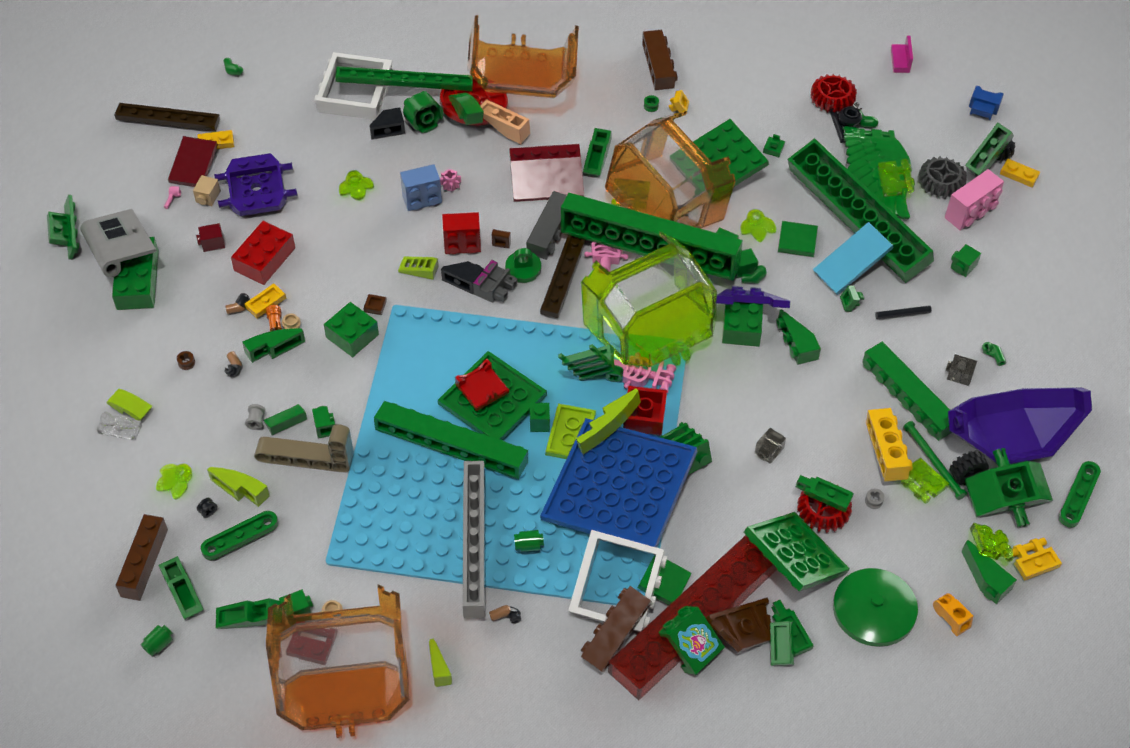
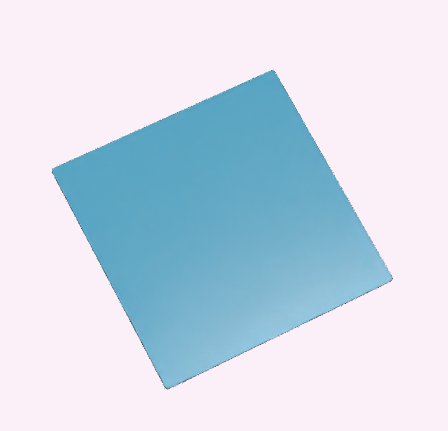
[326,305,688,610]

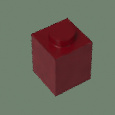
[196,223,225,252]

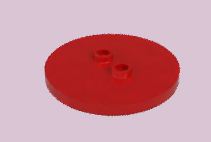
[440,77,508,125]

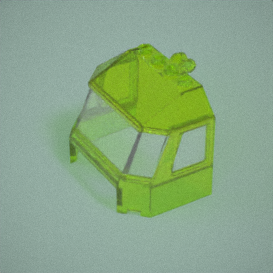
[581,231,717,367]

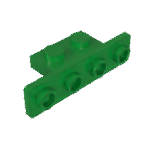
[47,194,79,259]

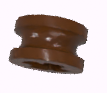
[177,351,195,370]

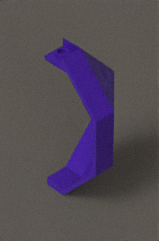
[948,387,1092,464]

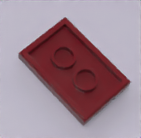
[168,136,218,187]

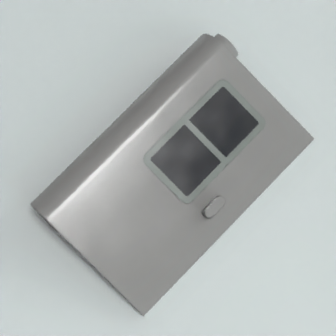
[80,209,156,277]

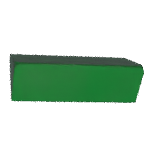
[263,404,307,435]

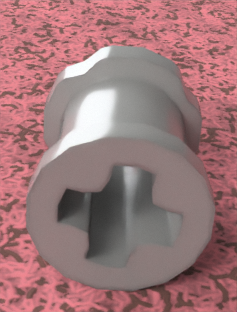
[245,404,266,430]

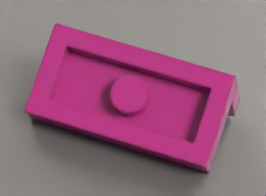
[891,35,913,73]

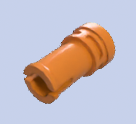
[266,305,282,331]

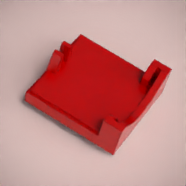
[455,359,509,411]

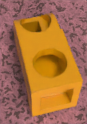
[933,593,973,636]

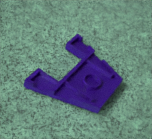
[716,286,790,308]

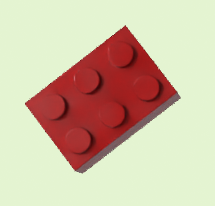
[231,221,295,285]

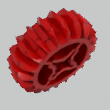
[810,74,857,113]
[797,481,852,533]

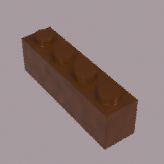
[642,29,678,91]
[115,514,168,601]
[581,586,652,673]

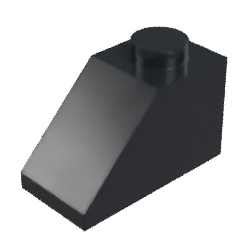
[369,107,405,140]
[441,261,484,294]

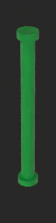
[903,421,967,500]

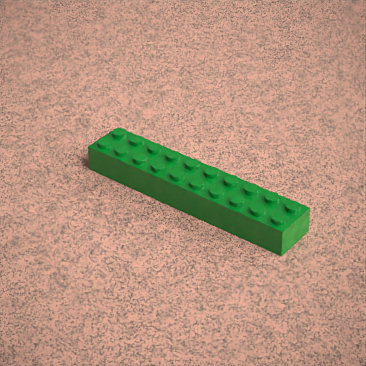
[787,138,934,283]
[561,193,743,281]

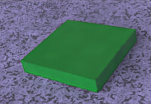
[778,221,818,257]
[637,555,692,608]

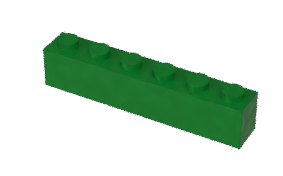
[862,341,952,441]

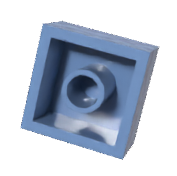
[400,164,442,211]

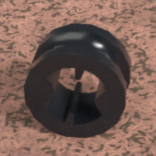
[197,497,218,518]

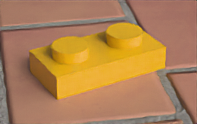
[197,130,234,149]
[1000,159,1040,187]
[244,283,286,319]

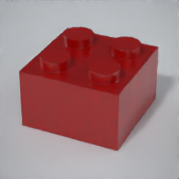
[442,212,481,254]
[623,386,667,436]

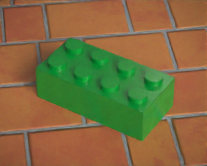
[112,237,159,310]

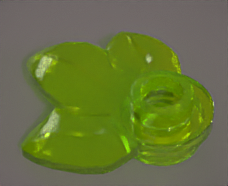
[339,170,374,200]
[740,209,776,242]
[156,464,192,500]

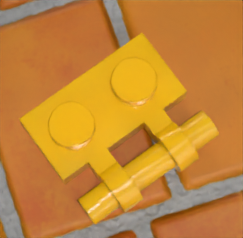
[1007,537,1062,581]

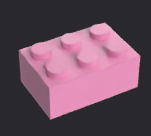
[945,169,1004,231]

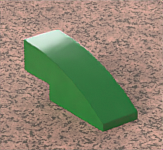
[449,93,484,125]
[583,128,612,176]
[242,328,305,363]
[159,556,204,620]
[215,598,281,629]

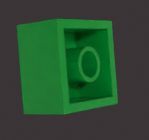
[324,302,379,358]
[722,302,763,347]

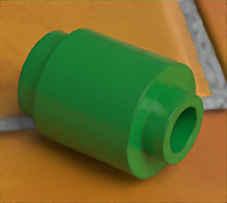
[514,530,544,552]
[140,625,173,656]

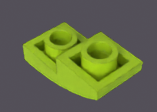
[106,389,152,422]

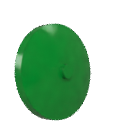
[833,568,918,647]

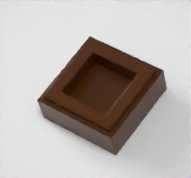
[491,229,511,248]
[363,294,387,315]

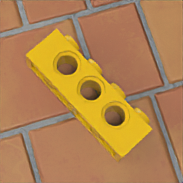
[866,408,912,482]

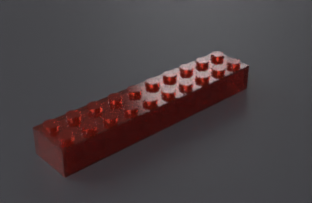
[608,535,777,701]

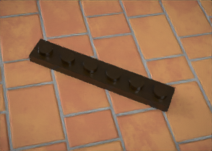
[114,103,220,131]
[540,235,586,318]

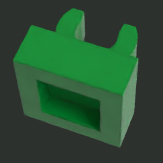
[763,134,785,157]
[840,285,865,312]

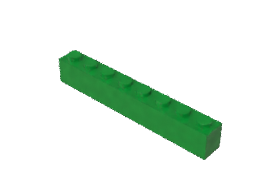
[374,401,528,480]

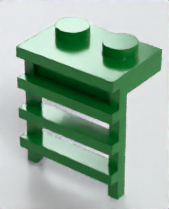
[558,344,615,381]
[660,422,712,476]

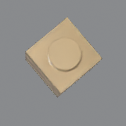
[193,175,221,206]

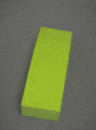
[207,467,270,507]

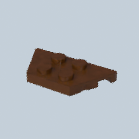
[706,597,771,652]

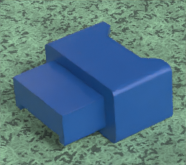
[969,86,1004,120]

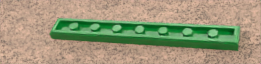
[335,67,473,91]

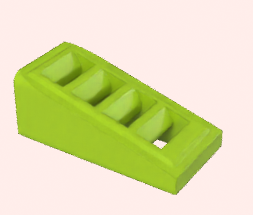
[398,256,439,280]
[429,638,452,687]

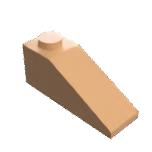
[481,99,530,144]

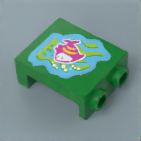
[659,606,725,675]

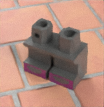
[473,260,517,303]

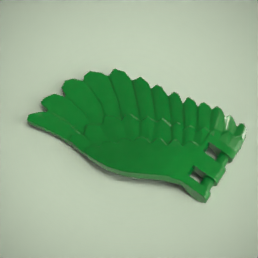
[843,126,912,219]

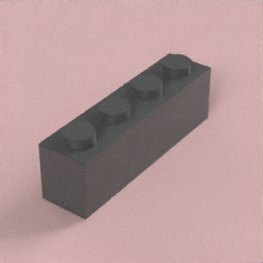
[526,191,567,260]

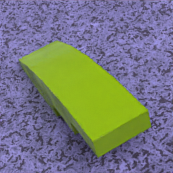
[576,389,641,454]

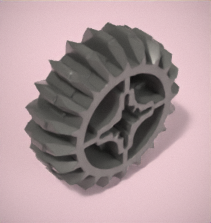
[918,156,967,199]

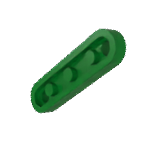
[1059,461,1101,528]
[200,511,278,560]

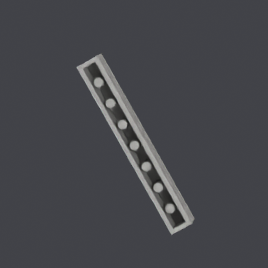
[463,461,485,618]

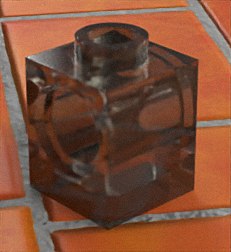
[945,354,977,386]
[755,428,786,464]

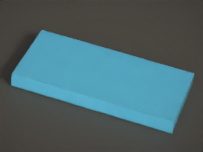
[813,222,893,295]

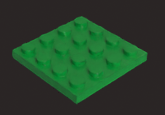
[672,119,769,202]
[438,351,547,440]
[743,512,850,592]

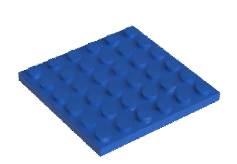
[540,418,697,548]

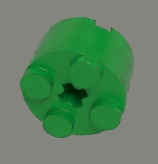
[403,91,443,133]

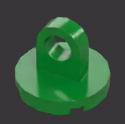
[505,248,541,283]

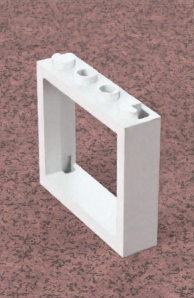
[314,52,393,120]
[568,530,668,633]

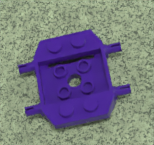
[214,153,297,216]

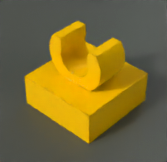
[668,90,689,115]

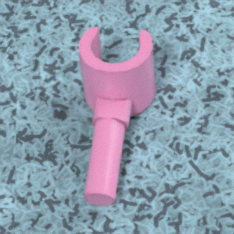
[164,186,181,209]

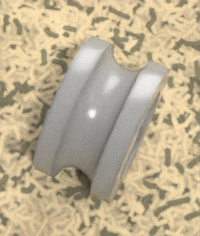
[865,489,884,509]

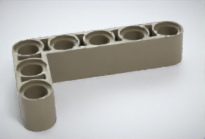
[254,424,354,472]

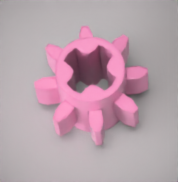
[440,169,461,191]

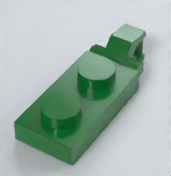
[795,475,854,512]
[771,600,814,657]

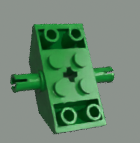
[965,448,1053,528]

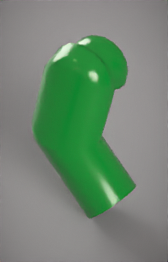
[982,342,1006,366]

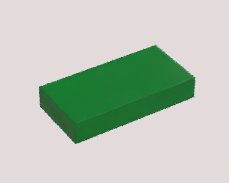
[770,621,794,666]

